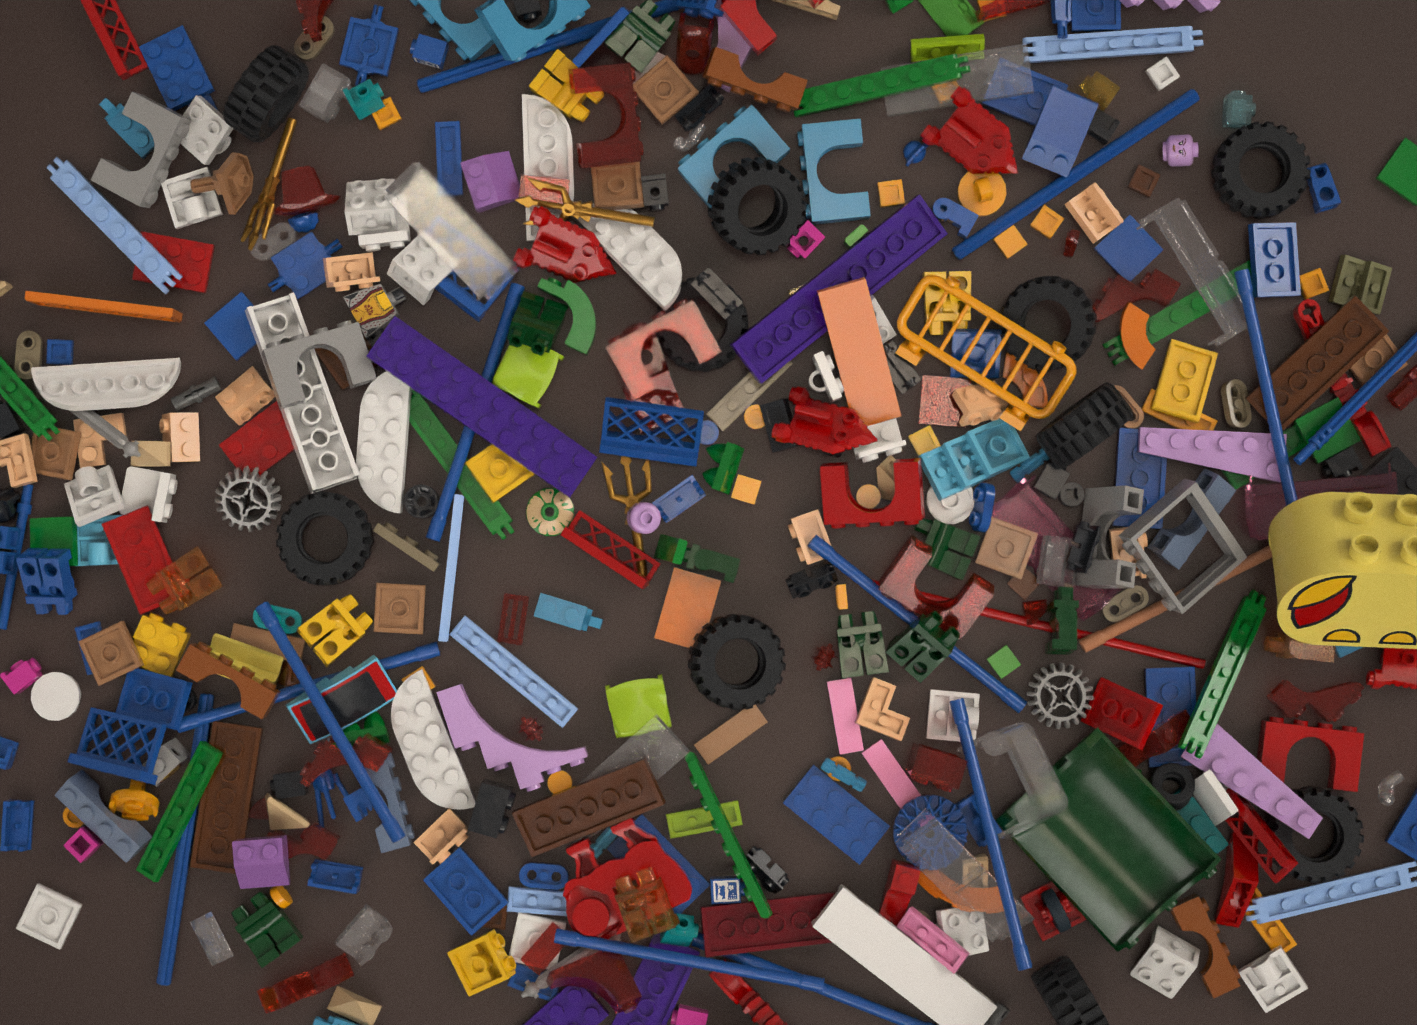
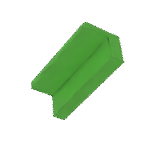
[918,0,985,36]

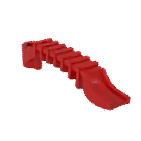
[1293,299,1391,458]
[709,959,788,1025]

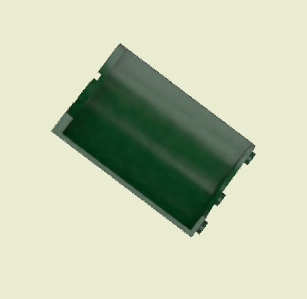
[995,727,1222,952]

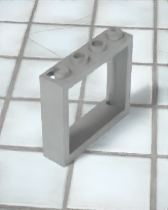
[1119,479,1247,614]

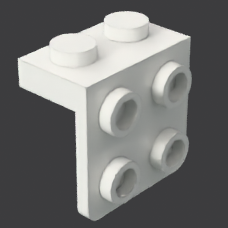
[358,195,411,252]
[119,466,178,523]

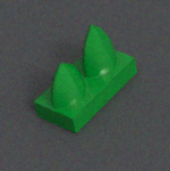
[702,442,745,495]
[343,711,390,749]

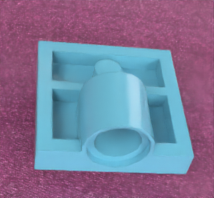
[77,515,122,566]

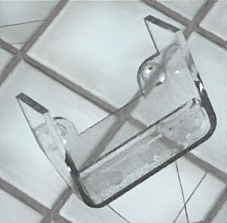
[956,722,1068,840]

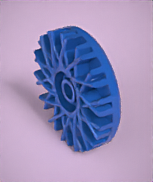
[893,794,968,870]

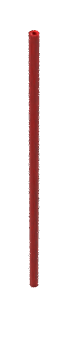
[873,580,1206,669]

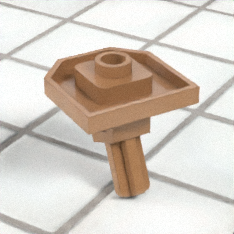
[190,152,254,215]

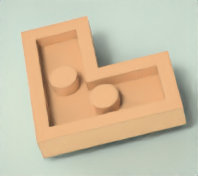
[73,413,127,468]
[0,433,38,488]
[855,677,910,741]

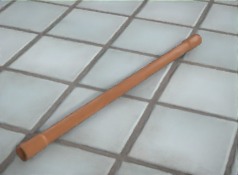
[1079,545,1272,653]

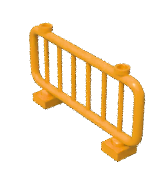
[896,275,1076,431]

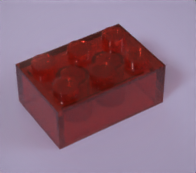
[905,742,967,792]

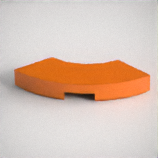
[1119,302,1156,369]
[1002,353,1048,408]

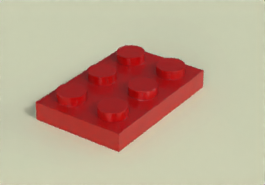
[132,231,215,293]
[219,401,295,484]
[1081,677,1163,750]

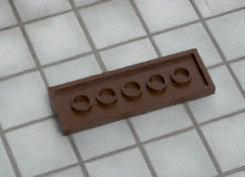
[1245,295,1389,430]
[190,721,263,874]
[512,757,666,857]

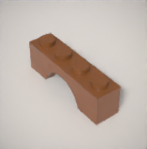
[702,47,808,112]
[176,642,281,719]
[1170,893,1241,999]

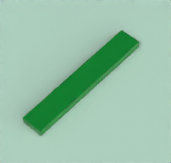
[136,741,223,882]

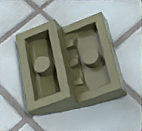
[1328,255,1392,315]

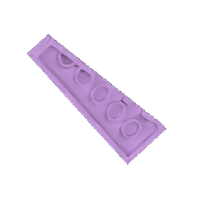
[1138,427,1287,483]
[1181,724,1323,839]

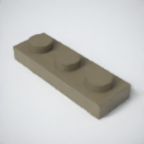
[373,522,441,572]

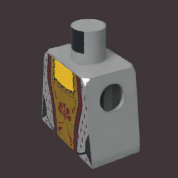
[343,284,407,340]
[142,738,191,788]

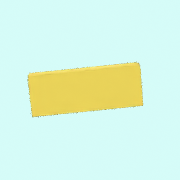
[210,633,284,684]

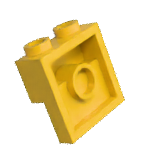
[133,612,191,677]
[447,929,516,997]

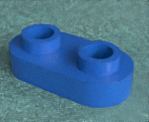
[969,483,995,532]
[519,862,569,890]

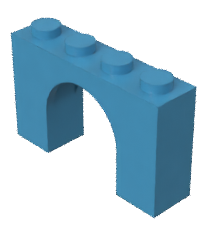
[409,0,494,62]
[474,0,590,62]
[677,105,790,208]
[797,118,871,225]

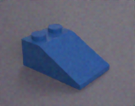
[1022,85,1099,177]

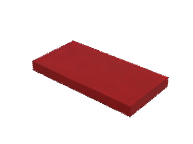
[102,505,186,615]

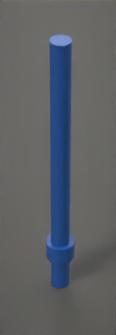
[0,484,34,630]

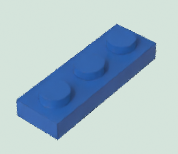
[435,121,464,197]

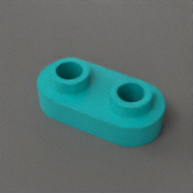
[253,604,303,634]

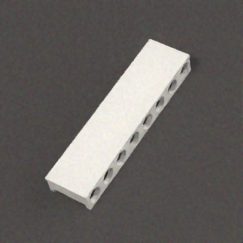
[245,292,360,494]
[811,884,997,1025]

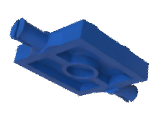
[339,5,399,86]
[268,231,343,299]

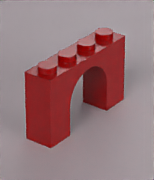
[720,0,825,56]
[820,458,925,528]
[1257,716,1364,792]

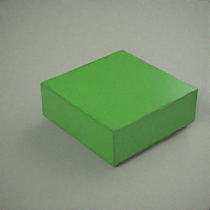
[843,224,869,249]
[986,645,1021,679]

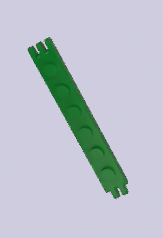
[794,54,971,117]
[1102,260,1252,366]
[0,355,60,441]
[409,389,515,540]
[1178,589,1267,759]
[685,751,772,919]

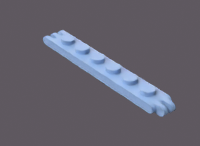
[1022,26,1204,63]
[47,157,183,294]
[1245,860,1417,924]

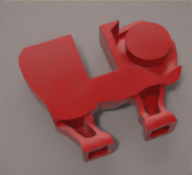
[563,817,693,939]

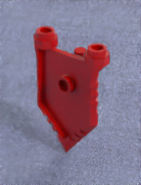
[920,86,1018,174]
[513,206,617,283]
[772,386,878,454]
[1366,648,1417,690]

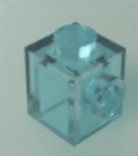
[1222,90,1256,128]

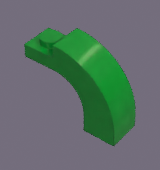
[537,277,596,356]

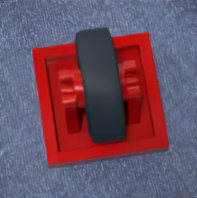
[1020,881,1087,941]

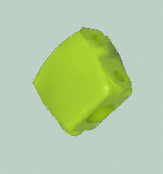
[492,344,565,409]
[605,674,672,738]

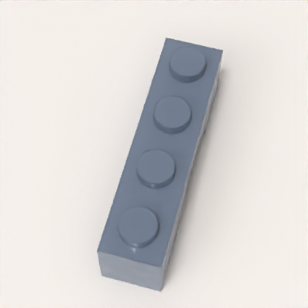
[1147,468,1236,570]
[358,749,415,853]
[55,770,152,863]

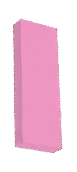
[827,677,864,754]
[861,739,921,809]
[896,906,970,974]

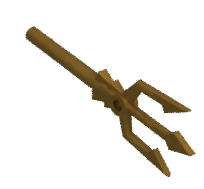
[241,118,297,251]
[515,177,655,227]
[601,456,652,586]

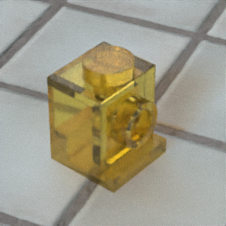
[1080,71,1120,111]

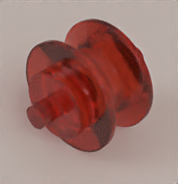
[811,643,838,671]
[518,716,545,741]

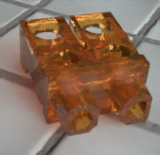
[146,546,223,615]
[1264,633,1335,663]
[615,867,680,943]

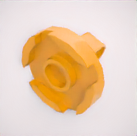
[957,171,1007,217]
[109,779,160,821]

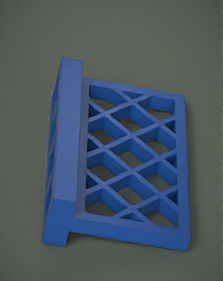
[425,215,515,322]
[599,397,704,467]
[68,707,167,785]

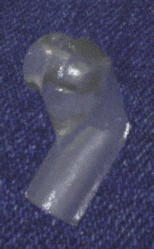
[673,123,706,153]
[1378,770,1405,806]

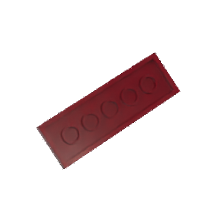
[700,891,837,957]

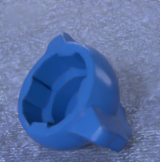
[903,141,929,167]
[288,212,319,233]

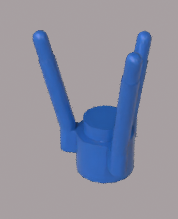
[312,769,349,831]

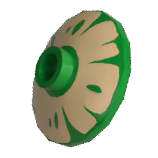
[526,488,575,536]

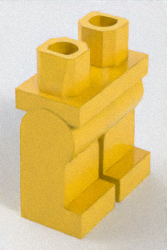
[529,49,604,123]
[922,271,971,335]
[297,594,373,667]

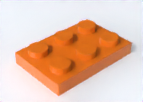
[654,567,721,648]

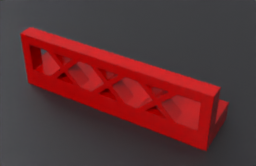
[80,0,149,80]
[560,510,662,589]
[1225,788,1299,883]

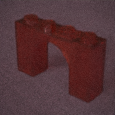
[568,62,644,168]
[605,298,722,401]
[878,535,994,640]

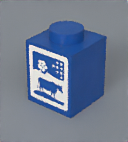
[410,34,449,70]
[710,876,746,904]

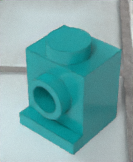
[343,79,385,120]
[660,910,699,947]

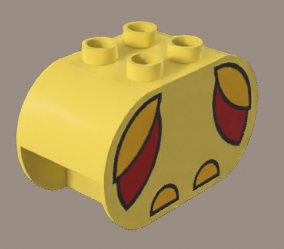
[1268,492,1417,649]

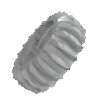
[215,466,282,532]
[1026,662,1093,729]

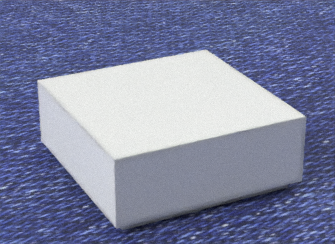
[1145,56,1180,91]

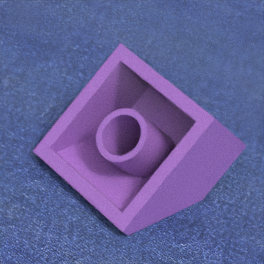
[460,151,524,213]
[232,835,290,889]

